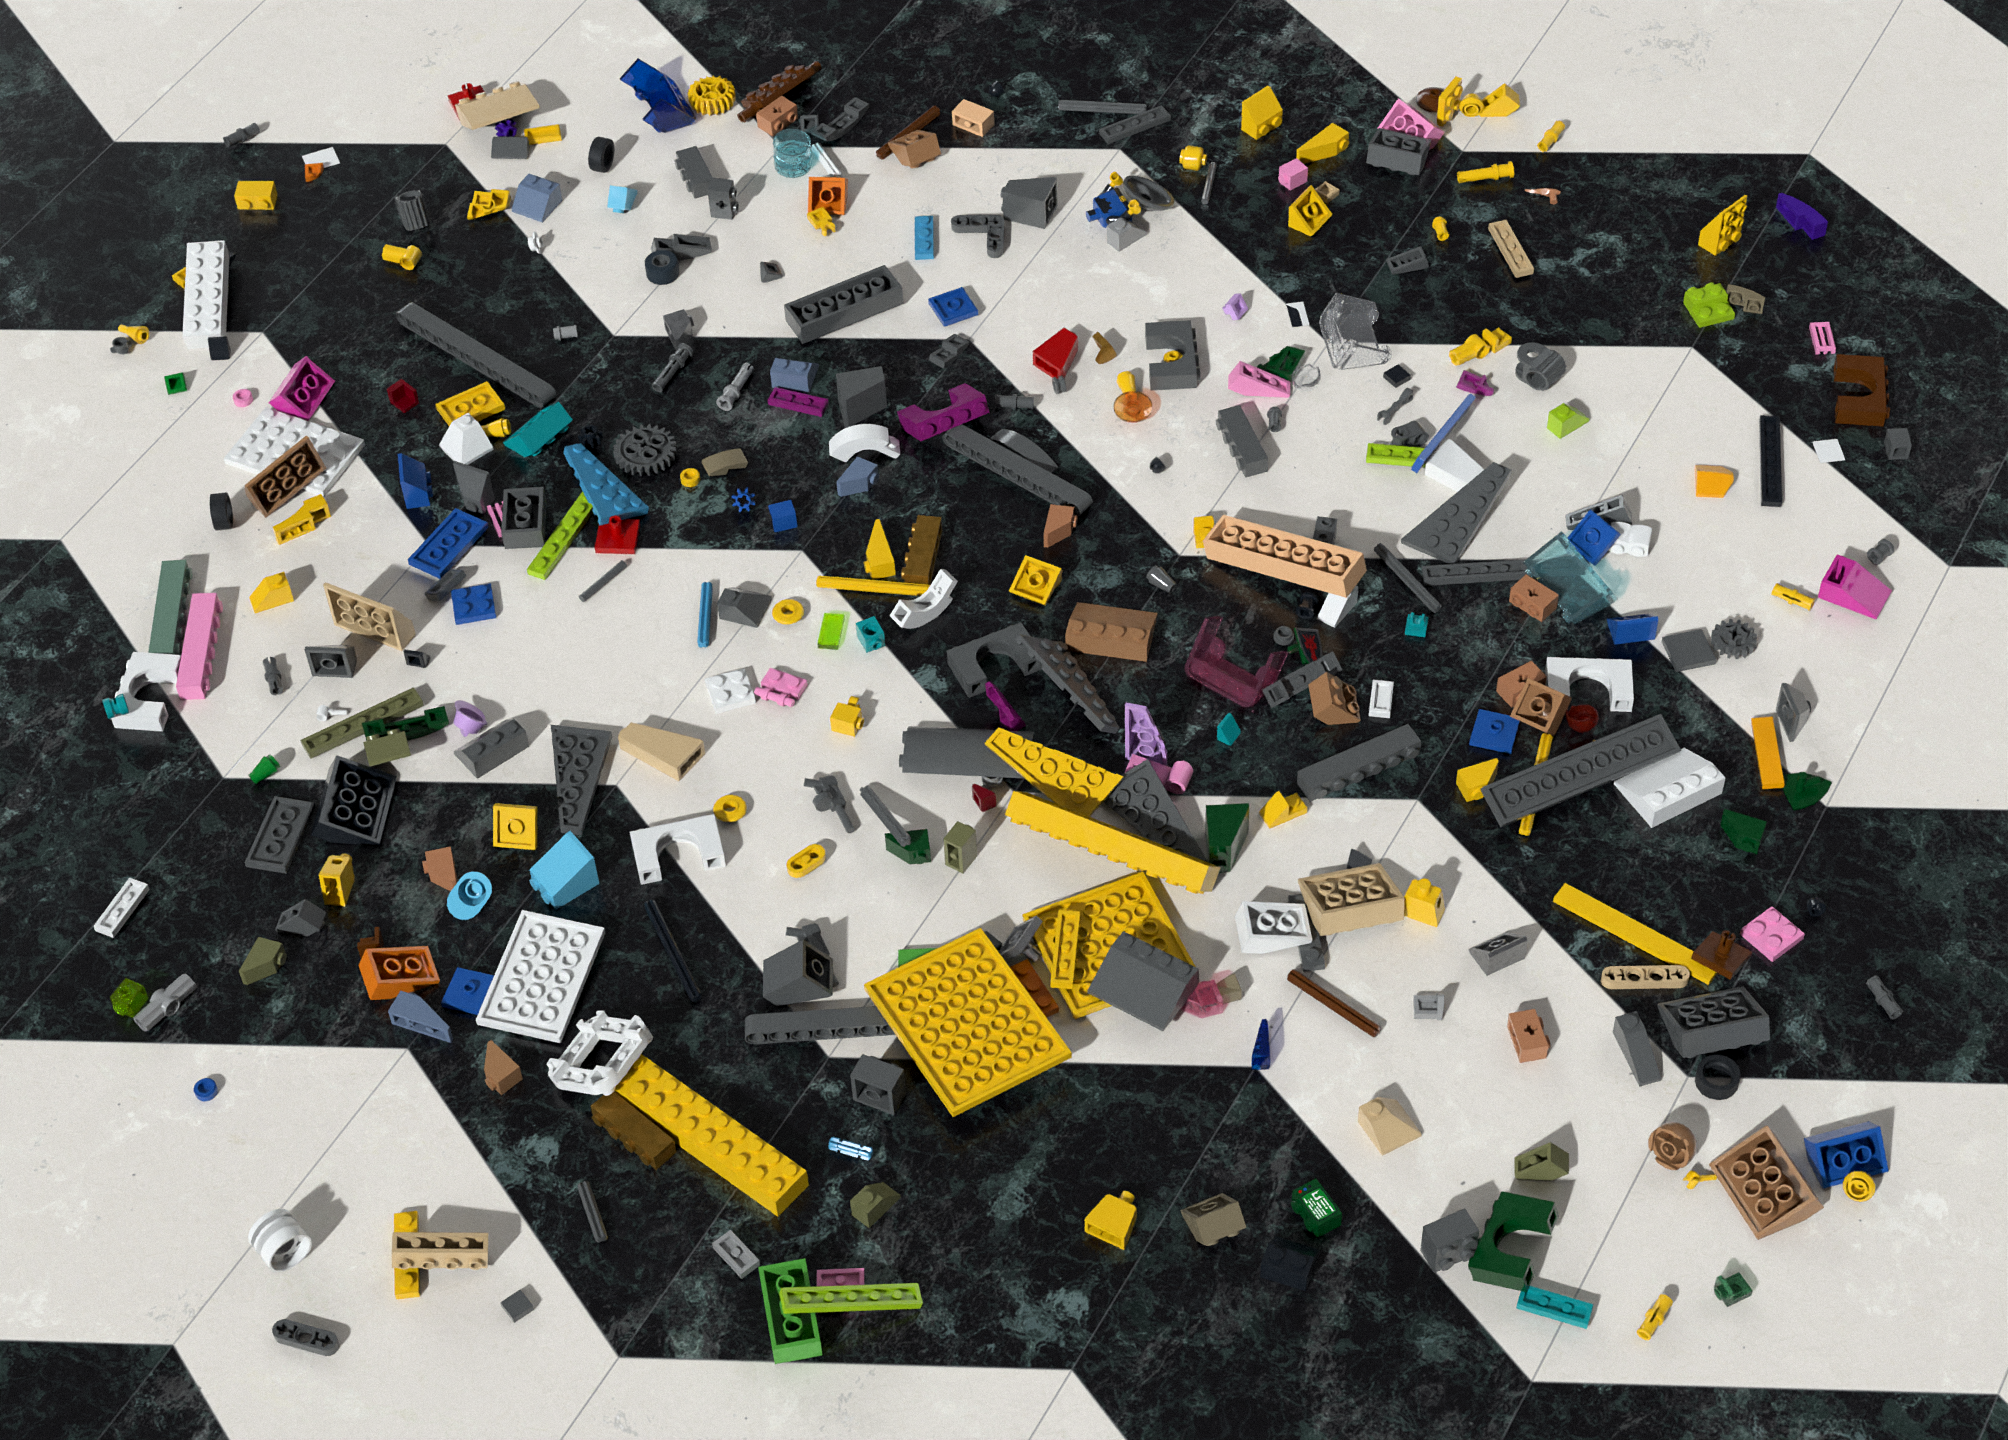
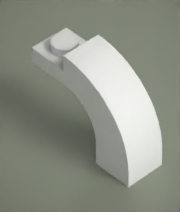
[829,424,900,463]
[890,569,958,629]

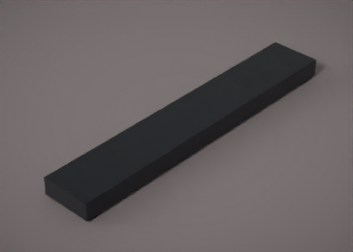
[1759,415,1782,507]

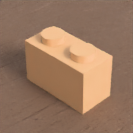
[952,99,994,137]

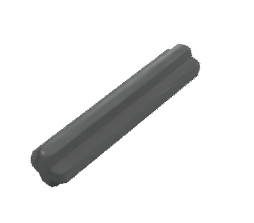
[577,1181,608,1243]

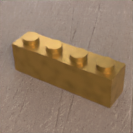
[901,515,942,585]
[591,1092,676,1170]

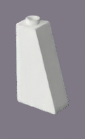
[1425,439,1484,492]

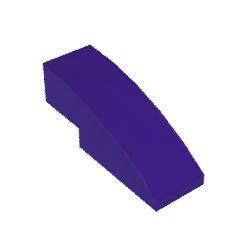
[1776,193,1828,240]

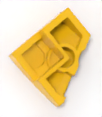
[467,189,511,220]

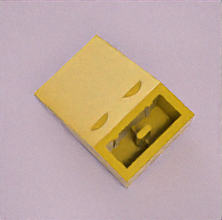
[1698,195,1747,256]

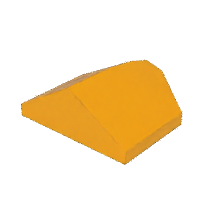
[1695,465,1734,498]

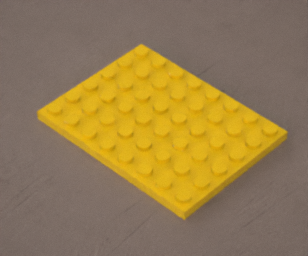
[864,928,1072,1117]

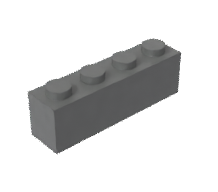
[1216,405,1268,478]

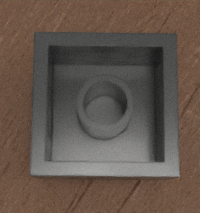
[850,1054,906,1115]
[1420,1208,1479,1273]

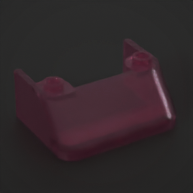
[1185,616,1288,707]

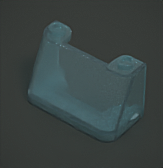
[1523,531,1618,625]

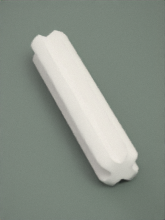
[812,143,842,178]

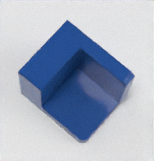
[768,500,797,532]

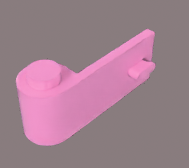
[1124,754,1193,794]

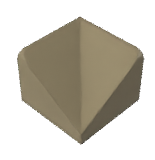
[1213,973,1242,1005]

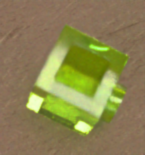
[110,978,148,1018]

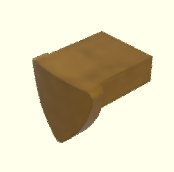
[1092,332,1117,364]

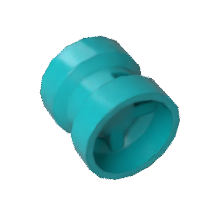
[102,694,129,719]

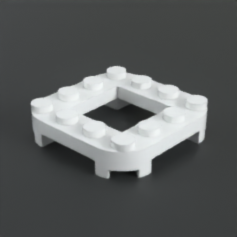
[547,1011,653,1096]

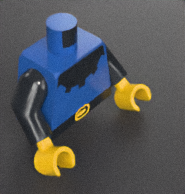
[1086,172,1141,228]

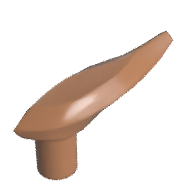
[1525,188,1561,205]

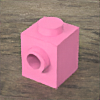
[1278,158,1308,190]

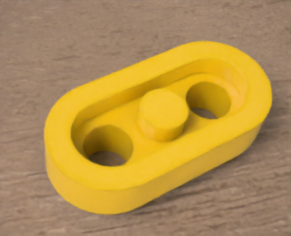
[786,844,826,878]

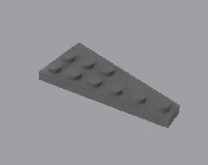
[1401,462,1512,564]
[550,724,612,835]
[1103,759,1208,862]

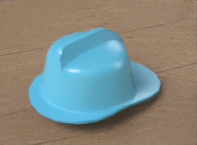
[447,871,492,920]

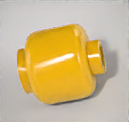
[1180,145,1207,171]

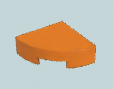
[305,163,324,182]

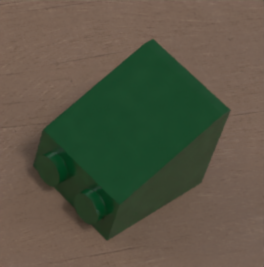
[1205,803,1249,873]

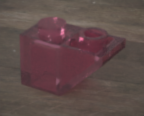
[1180,980,1223,1019]

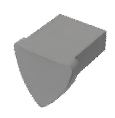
[1413,994,1444,1020]

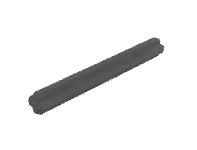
[1058,100,1147,114]
[1374,543,1442,613]
[860,785,911,847]

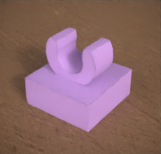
[1222,293,1248,320]

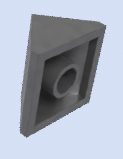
[1469,932,1527,976]

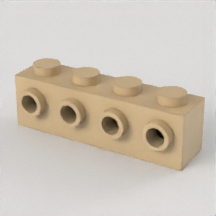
[392,1232,488,1270]

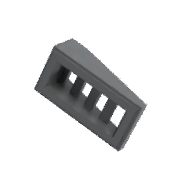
[1386,246,1429,275]

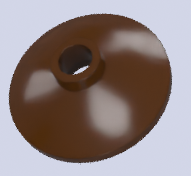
[1416,87,1444,112]

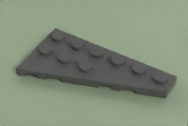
[1015,634,1120,734]

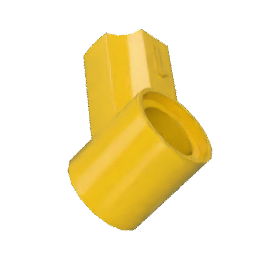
[382,244,422,270]
[1449,334,1490,366]

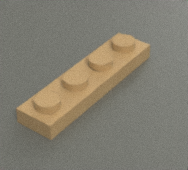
[1488,220,1534,278]

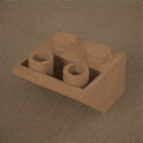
[1308,672,1361,725]

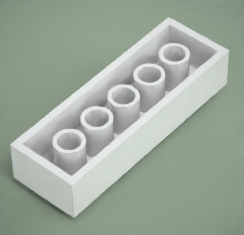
[183,241,229,349]

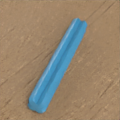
[697,582,713,648]

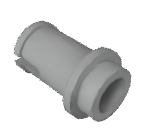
[553,325,577,341]

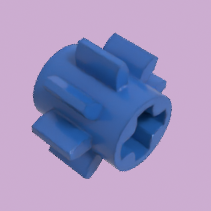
[732,487,756,512]

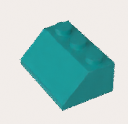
[503,402,573,457]

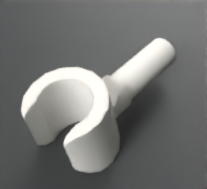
[316,705,347,721]

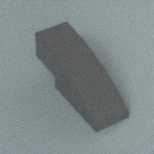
[651,234,712,261]

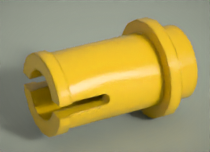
[1432,217,1449,241]

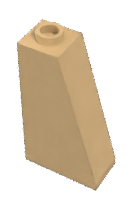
[618,722,705,781]

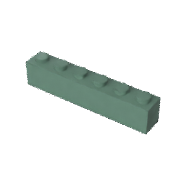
[148,560,193,655]

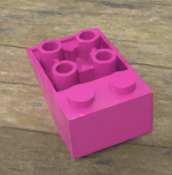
[1818,554,1892,619]

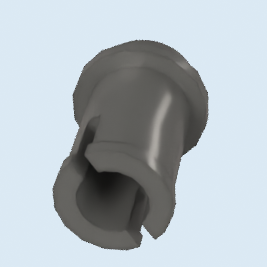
[1267,407,1282,432]

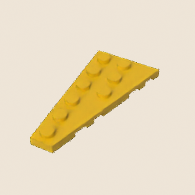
[985,727,1124,816]

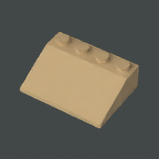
[455,81,540,130]
[323,582,416,651]
[1298,863,1405,936]

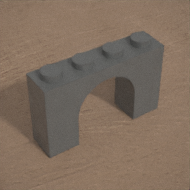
[1145,320,1200,391]
[947,622,1043,698]

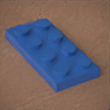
[407,508,488,579]

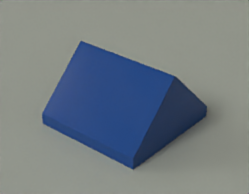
[1607,614,1658,644]

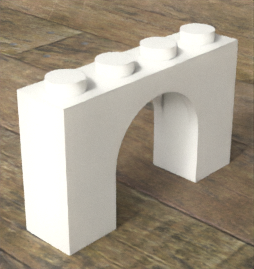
[111,652,181,731]
[1545,657,1634,712]
[630,814,726,885]

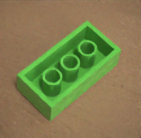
[758,1258,822,1364]

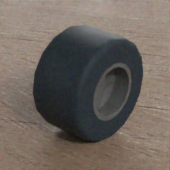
[645,250,679,285]

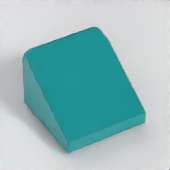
[1217,713,1241,746]

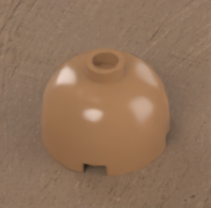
[1648,1122,1697,1170]

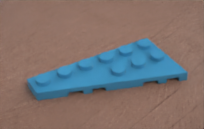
[564,443,649,525]

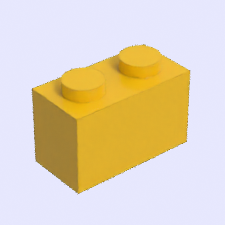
[234,181,277,210]

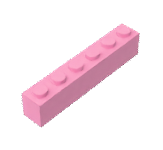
[176,593,223,700]

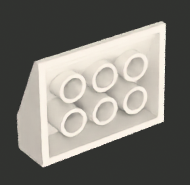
[1614,748,1725,828]

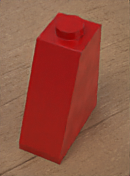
[1032,328,1078,379]

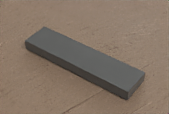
[1099,105,1171,144]

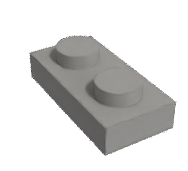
[712,1230,760,1279]

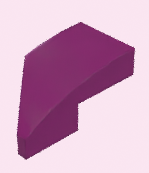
[1456,370,1494,396]

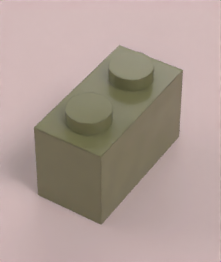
[943,821,977,874]

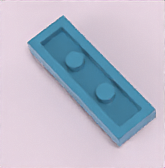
[915,216,934,260]

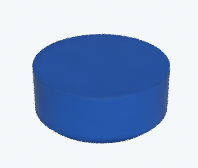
[194,1078,218,1101]

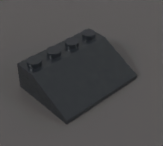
[311,755,397,846]

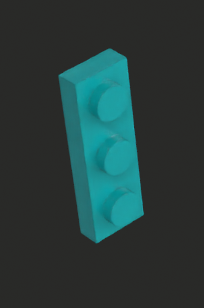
[1516,1286,1594,1329]

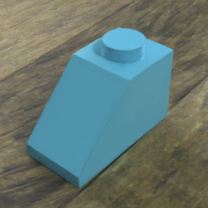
[607,185,638,213]

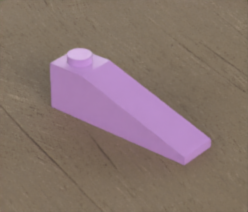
[1125,702,1167,766]

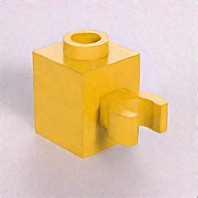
[830,696,864,737]

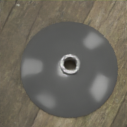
[1122,176,1174,211]

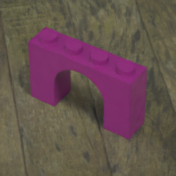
[897,383,989,441]

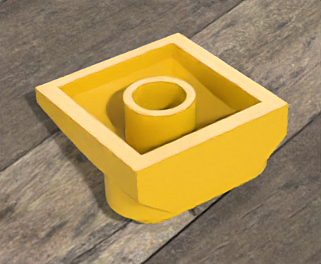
[1009,555,1063,606]

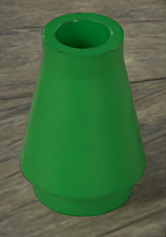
[248,754,281,784]

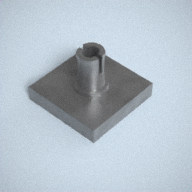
[998,916,1043,963]

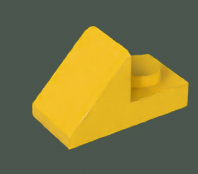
[1259,791,1307,829]

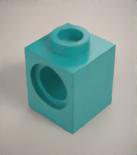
[856,616,885,653]

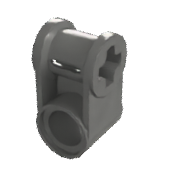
[1390,421,1429,447]

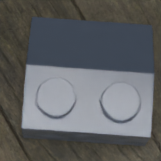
[512,174,562,223]
[770,358,819,393]

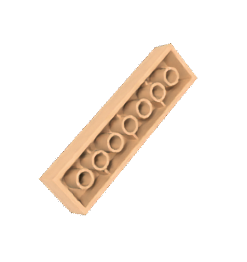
[1203,515,1367,598]

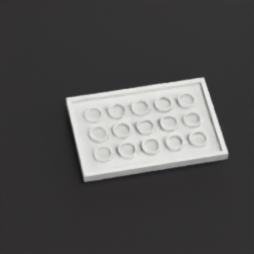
[224,407,365,497]
[476,910,606,1043]

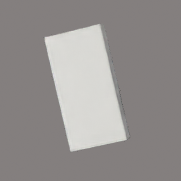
[1369,680,1394,718]

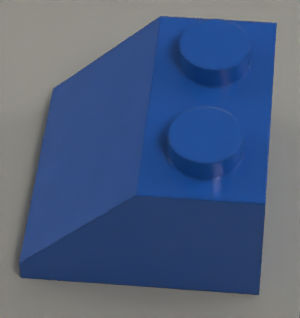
[398,453,433,509]

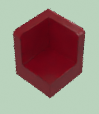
[387,379,419,413]

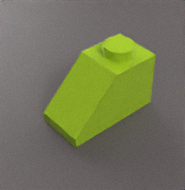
[1547,403,1589,439]

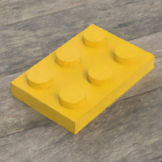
[435,381,505,426]

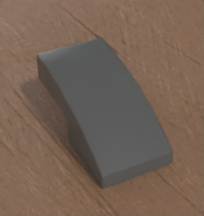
[929,334,969,369]

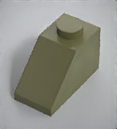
[239,937,287,985]
[1514,1142,1569,1181]
[850,1182,901,1228]

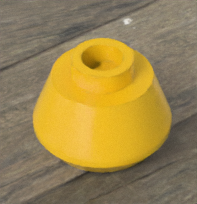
[1459,93,1484,117]
[1842,1171,1875,1202]

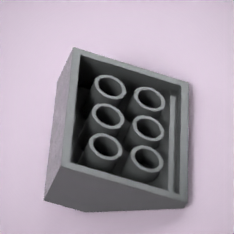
[1087,931,1199,1031]
[1658,986,1770,1058]

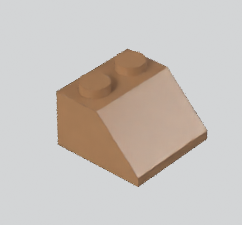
[888,130,941,168]
[1510,678,1572,736]

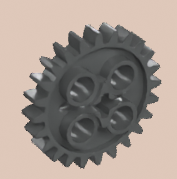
[613,424,677,476]

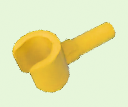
[1683,1170,1717,1189]

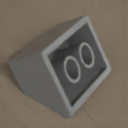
[1366,128,1431,175]
[453,719,529,779]

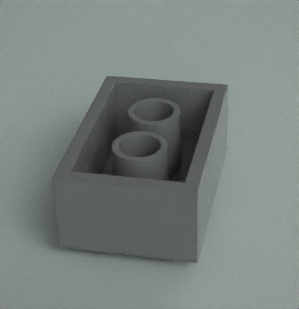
[501,487,547,549]

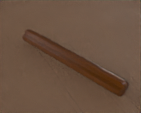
[876,106,940,160]
[1287,969,1381,1037]

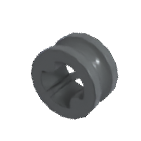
[1052,375,1066,394]

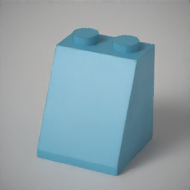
[529,831,599,910]

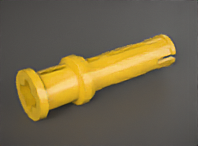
[1457,161,1514,183]

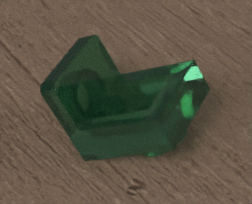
[1714,1272,1753,1307]

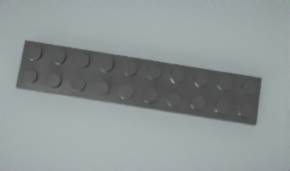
[1481,714,1681,827]

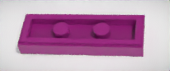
[768,387,829,417]

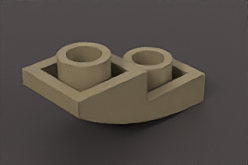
[1727,284,1765,314]
[702,448,748,476]

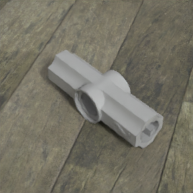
[133,974,197,1032]

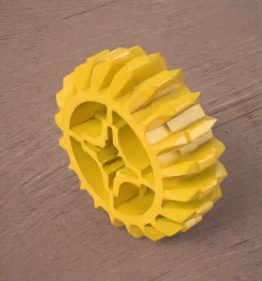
[688,75,736,116]

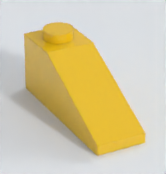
[1296,123,1349,164]
[864,519,896,580]

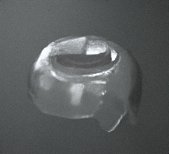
[1291,363,1321,392]

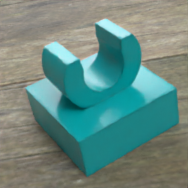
[1405,612,1428,637]

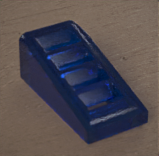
[1251,1019,1270,1070]

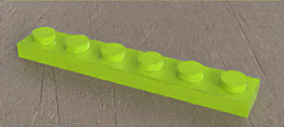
[527,491,593,580]
[779,1283,923,1314]

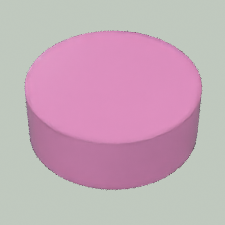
[233,389,253,407]

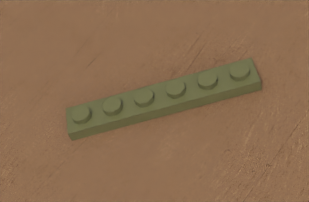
[300,687,424,759]

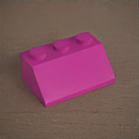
[268,356,335,421]

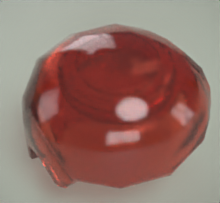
[1566,704,1599,733]

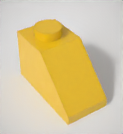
[1479,83,1520,117]
[249,572,294,613]
[1456,758,1499,802]

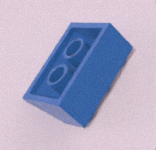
[1804,1121,1889,1189]

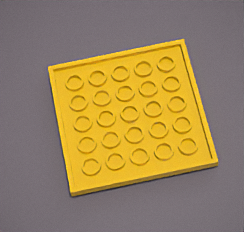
[1022,872,1196,1019]

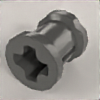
[1867,539,1894,565]

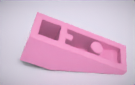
[1228,361,1290,398]

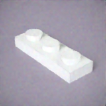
[94,878,150,938]

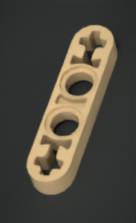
[1601,965,1690,989]

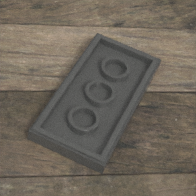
[245,796,316,874]

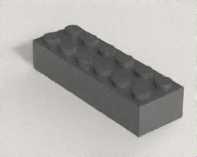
[784,265,903,344]

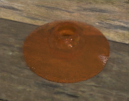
[1114,391,1152,423]

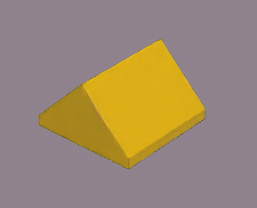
[1288,185,1332,236]

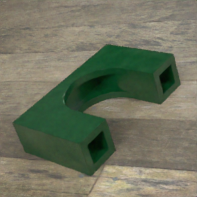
[1468,1191,1559,1292]

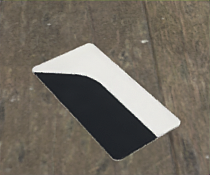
[1286,302,1309,327]

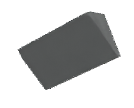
[491,136,530,159]

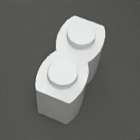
[1608,522,1652,557]

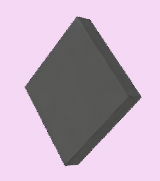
[1661,629,1716,672]

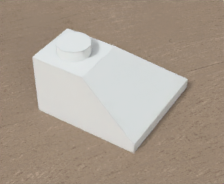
[439,413,494,465]

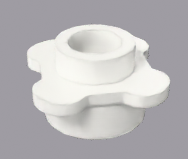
[528,232,544,254]

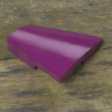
[985,681,1026,731]

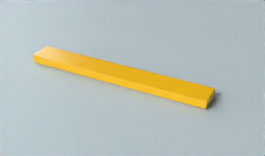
[1553,883,1717,985]

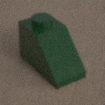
[1720,809,1767,854]
[885,829,931,864]

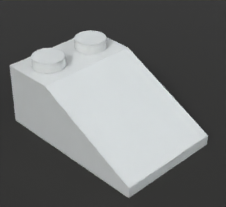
[1235,901,1312,954]

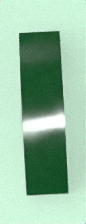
[362,706,449,741]

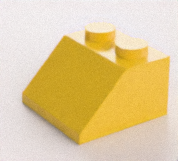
[1241,86,1283,140]

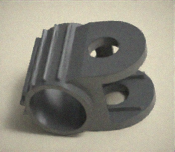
[394,190,431,231]
[1515,342,1567,391]

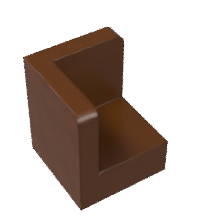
[357,927,384,959]

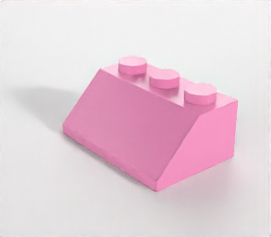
[1377,98,1444,150]

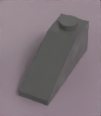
[1565,495,1632,530]
[1613,1011,1661,1087]

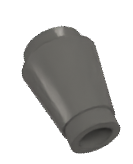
[1146,565,1177,593]

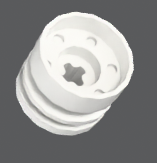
[248,1209,312,1272]

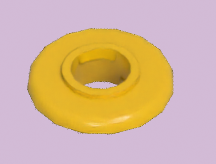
[772,599,804,624]
[713,795,747,822]

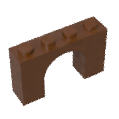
[1833,354,1890,426]

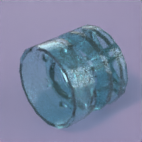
[773,129,812,178]

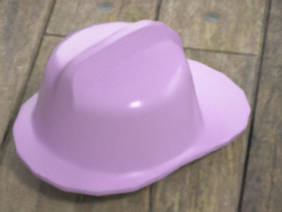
[454,700,487,737]

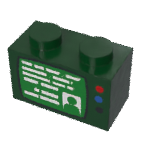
[1291,1179,1342,1238]

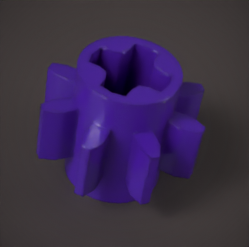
[495,119,517,137]

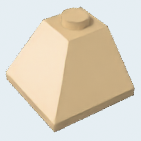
[1358,1097,1422,1156]

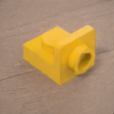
[1482,327,1512,353]
[1193,516,1214,548]

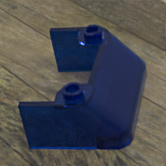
[620,58,696,133]

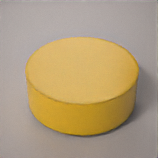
[680,468,700,487]

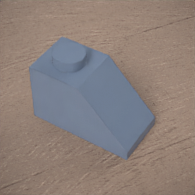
[837,457,879,497]

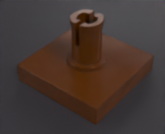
[1691,930,1752,980]

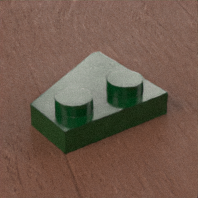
[1257,346,1305,381]

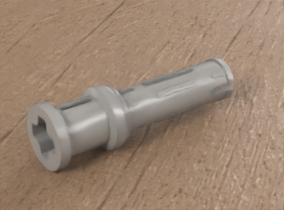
[716,363,754,411]

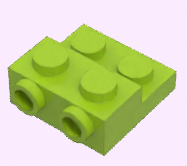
[1683,283,1735,328]

